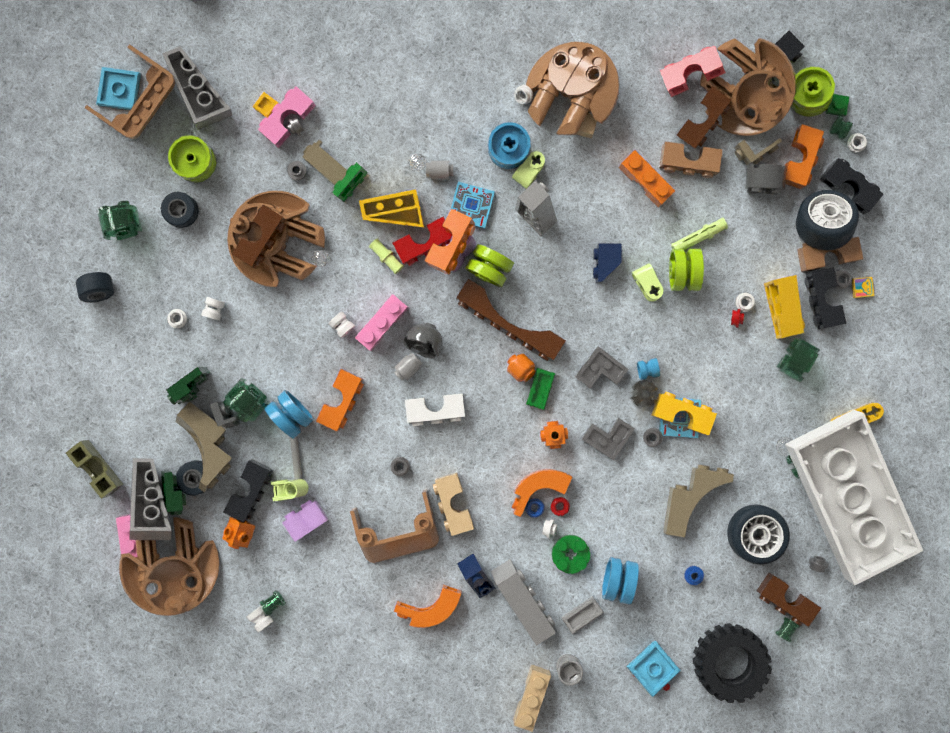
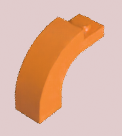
[511,469,572,517]
[394,584,461,628]

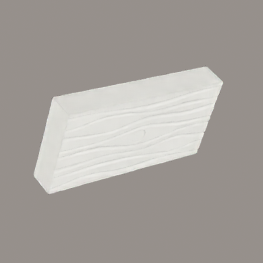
[785,410,923,586]

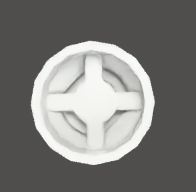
[201,297,225,321]
[328,311,355,338]
[247,605,274,632]

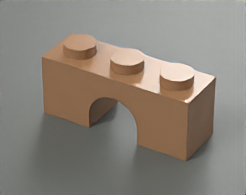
[659,142,722,178]
[797,237,863,272]

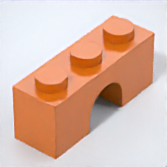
[785,124,824,189]
[618,150,675,208]
[425,209,475,275]
[316,369,364,431]

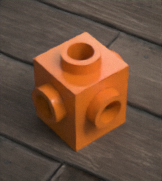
[540,421,568,449]
[222,517,255,549]

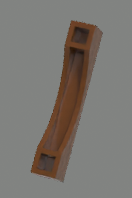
[456,279,566,361]

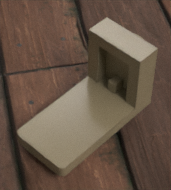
[734,138,782,166]

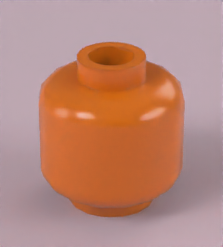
[507,354,536,382]

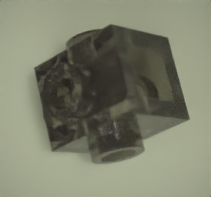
[629,380,659,408]

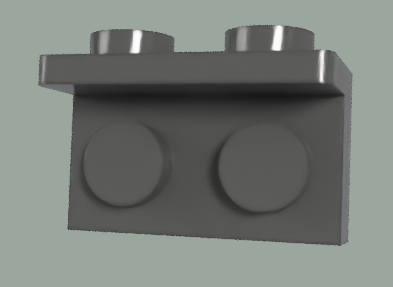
[210,401,244,429]

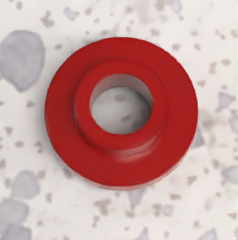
[731,309,744,328]
[550,497,570,516]

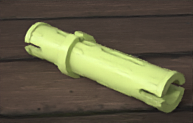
[671,218,728,250]

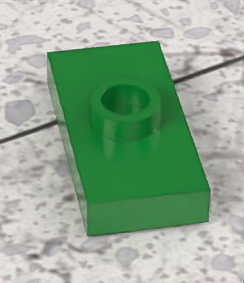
[526,368,555,410]

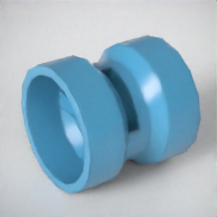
[637,358,660,380]

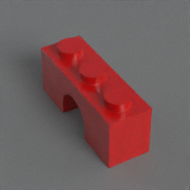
[392,216,452,266]

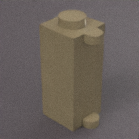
[302,140,347,186]

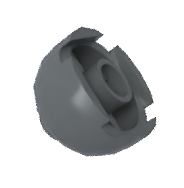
[403,323,443,359]

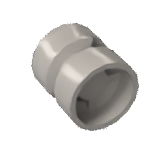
[556,654,583,686]

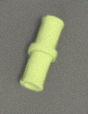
[369,238,404,274]

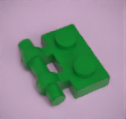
[332,162,368,202]

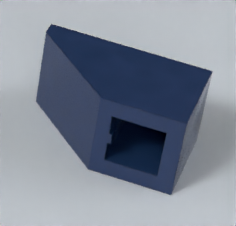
[593,243,622,283]
[457,553,496,598]

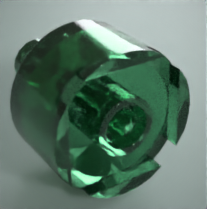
[98,201,142,240]
[776,338,820,382]
[223,378,270,423]

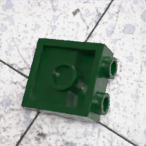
[166,367,211,405]
[161,470,186,515]

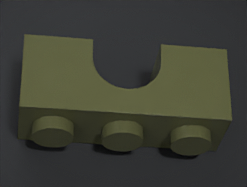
[66,440,124,499]

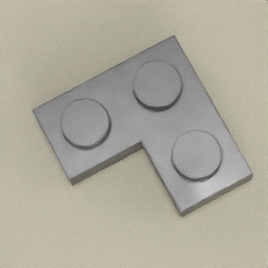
[575,346,629,388]
[582,418,635,460]

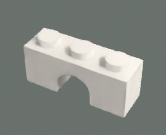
[405,393,465,426]

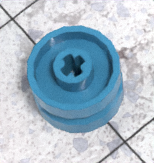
[488,122,531,169]
[265,390,314,439]
[602,557,639,605]

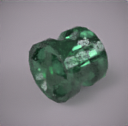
[829,115,853,140]

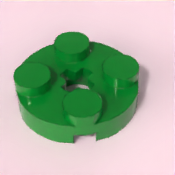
[552,535,590,574]

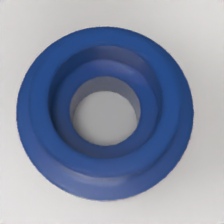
[525,498,544,518]
[684,566,704,585]

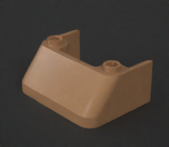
[85,44,175,139]
[350,489,439,563]

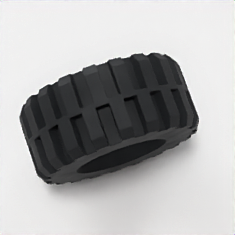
[693,623,772,703]

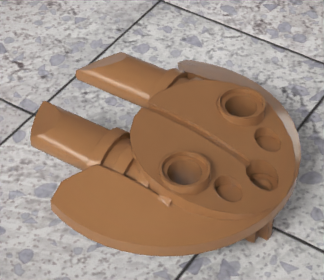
[700,38,796,136]
[526,42,620,135]
[227,191,325,287]
[119,517,219,616]

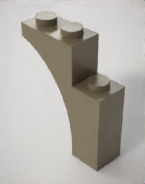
[176,402,232,492]
[663,464,734,537]

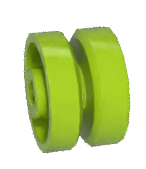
[791,67,835,117]
[168,135,217,183]
[465,244,514,288]
[669,249,704,291]

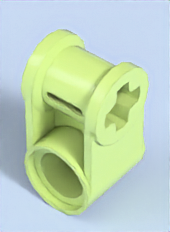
[512,151,545,189]
[632,263,663,302]
[271,479,309,501]

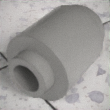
[426,161,453,180]
[394,353,423,381]

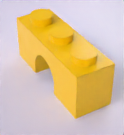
[651,391,717,435]

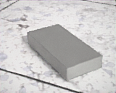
[561,596,604,634]

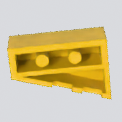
[359,189,424,228]
[764,275,805,339]

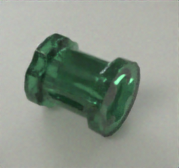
[260,590,286,616]
[775,617,800,643]

